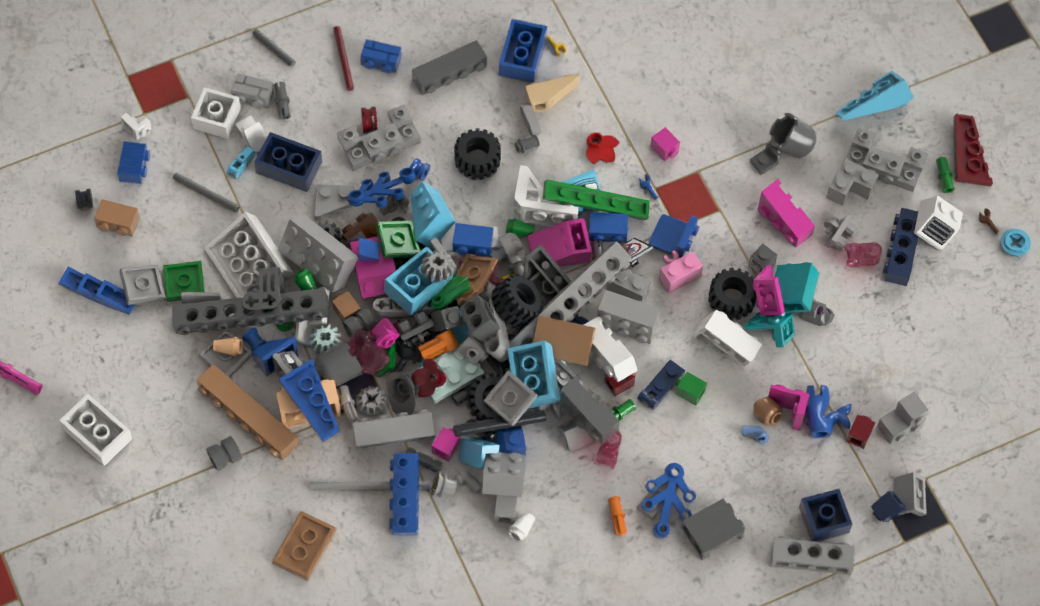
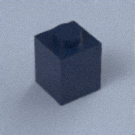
[870,491,906,522]

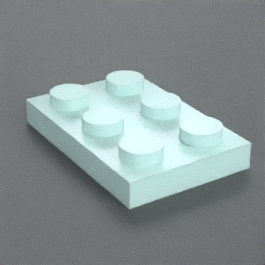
[416,344,484,404]

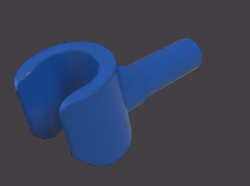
[639,174,659,200]

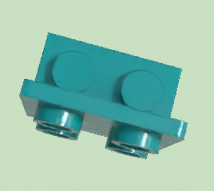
[744,312,795,347]

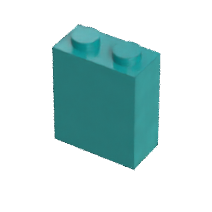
[775,262,819,313]

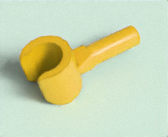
[547,36,566,57]

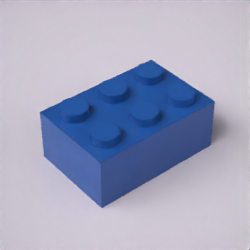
[499,19,547,83]

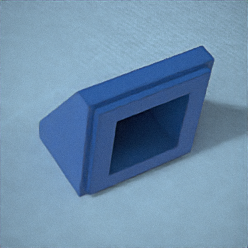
[359,238,379,261]

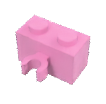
[659,250,703,293]

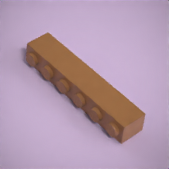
[197,364,299,460]

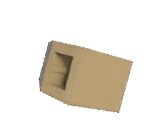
[525,74,579,113]

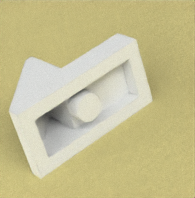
[235,116,267,154]

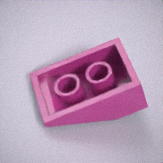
[350,236,396,299]

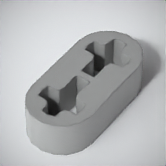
[520,103,541,136]

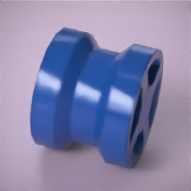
[410,158,430,181]

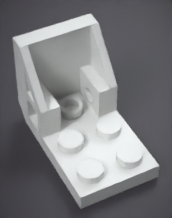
[514,165,578,228]

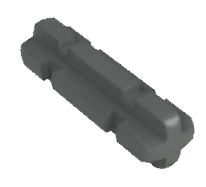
[406,447,442,472]

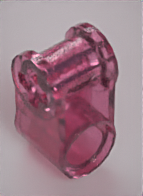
[844,242,882,267]
[595,431,622,469]

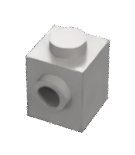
[457,335,489,365]

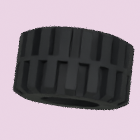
[454,128,501,180]
[708,268,757,321]
[491,274,543,327]
[465,373,504,421]

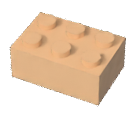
[276,380,341,428]

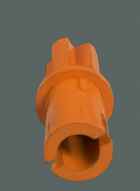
[608,496,627,536]

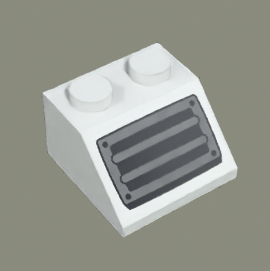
[914,196,963,251]

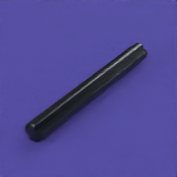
[453,410,547,437]

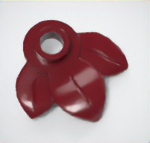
[412,359,446,398]

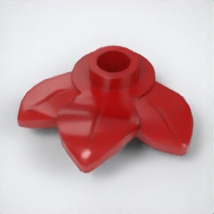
[586,132,620,164]

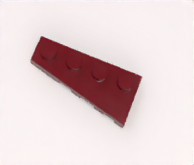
[953,114,993,187]

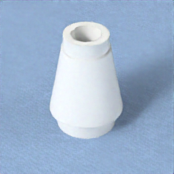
[508,513,535,542]

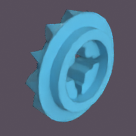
[1000,229,1031,257]

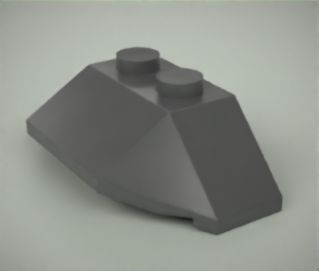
[523,244,590,315]

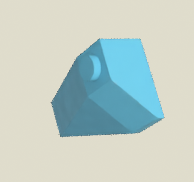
[836,71,914,121]

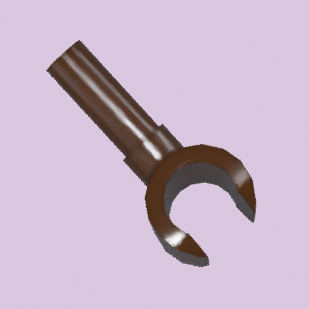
[979,208,999,234]

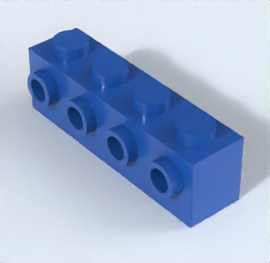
[389,453,419,536]

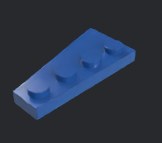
[279,359,340,442]

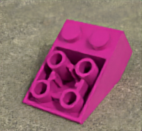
[527,218,592,267]

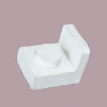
[121,113,151,140]

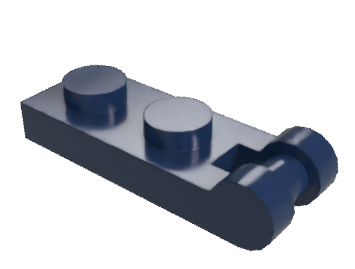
[637,359,686,410]

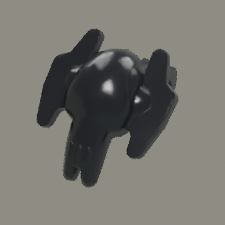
[386,340,421,382]

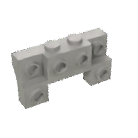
[337,104,421,171]
[846,127,928,192]

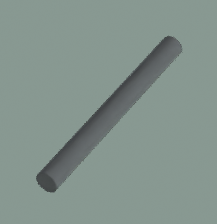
[173,172,240,212]

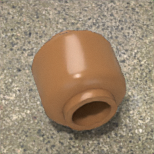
[753,397,783,426]

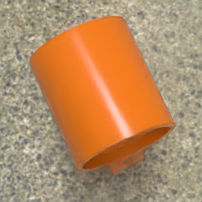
[418,328,460,360]

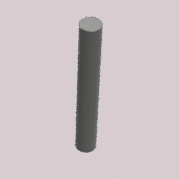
[252,29,296,67]

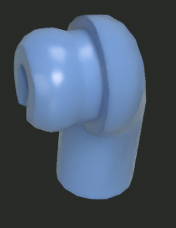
[742,426,769,444]

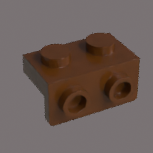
[341,212,379,241]

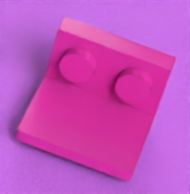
[753,265,785,315]
[768,384,809,431]

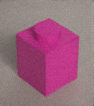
[650,127,680,161]
[432,427,461,462]

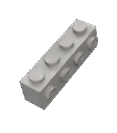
[353,410,435,449]

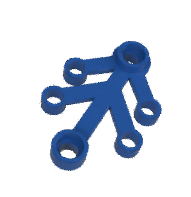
[348,167,416,208]
[641,463,696,539]

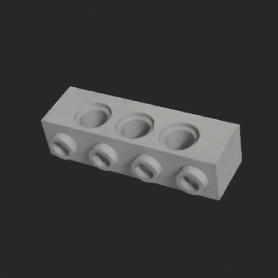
[771,536,855,575]

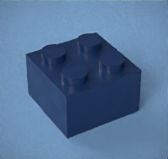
[799,489,853,542]

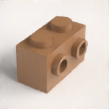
[94,199,140,236]

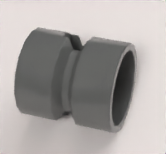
[342,308,377,343]
[206,436,242,471]

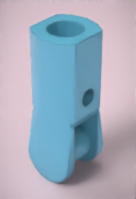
[226,146,256,179]

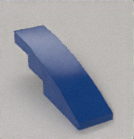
[58,266,135,315]

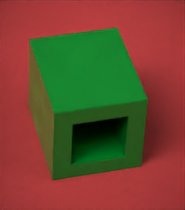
[675,372,707,406]

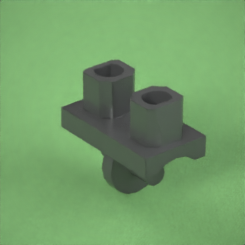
[397,310,434,344]

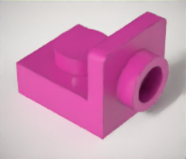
[371,318,400,348]

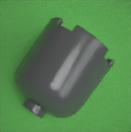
[769,113,817,158]
[314,340,363,387]

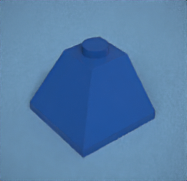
[252,337,298,377]
[482,426,526,455]

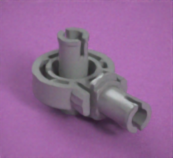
[491,233,525,276]

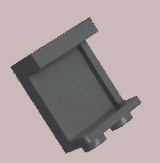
[681,498,745,560]

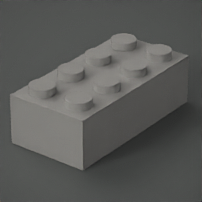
[278,214,359,292]

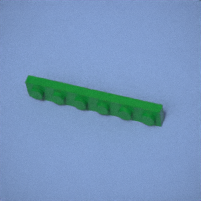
[542,179,650,220]

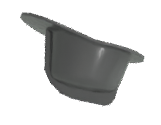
[386,372,418,415]

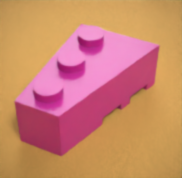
[758,179,815,247]

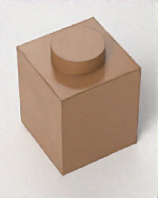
[332,291,361,321]

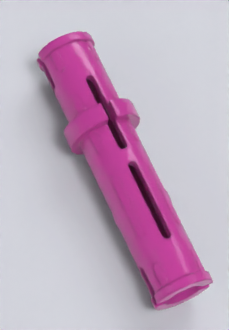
[0,361,43,395]

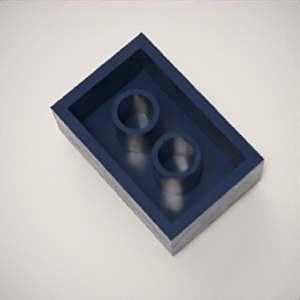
[254,132,322,192]

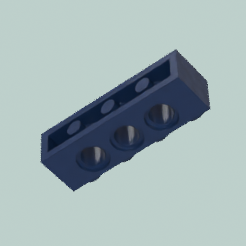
[883,207,919,286]

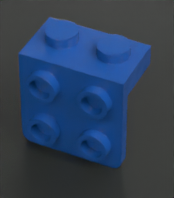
[649,214,700,258]

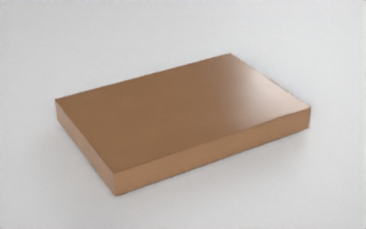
[533,316,596,366]
[272,511,336,581]

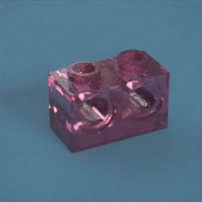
[347,329,390,376]

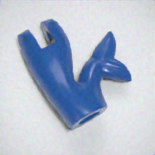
[806,385,852,438]

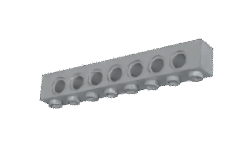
[509,241,632,348]

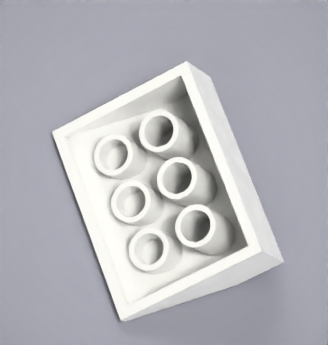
[204,212,294,298]

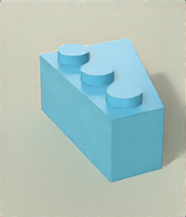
[410,181,456,248]

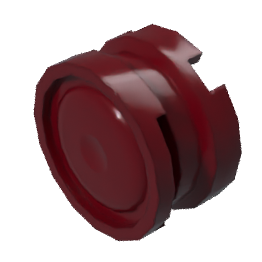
[361,106,378,134]

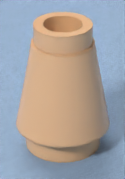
[213,337,243,356]

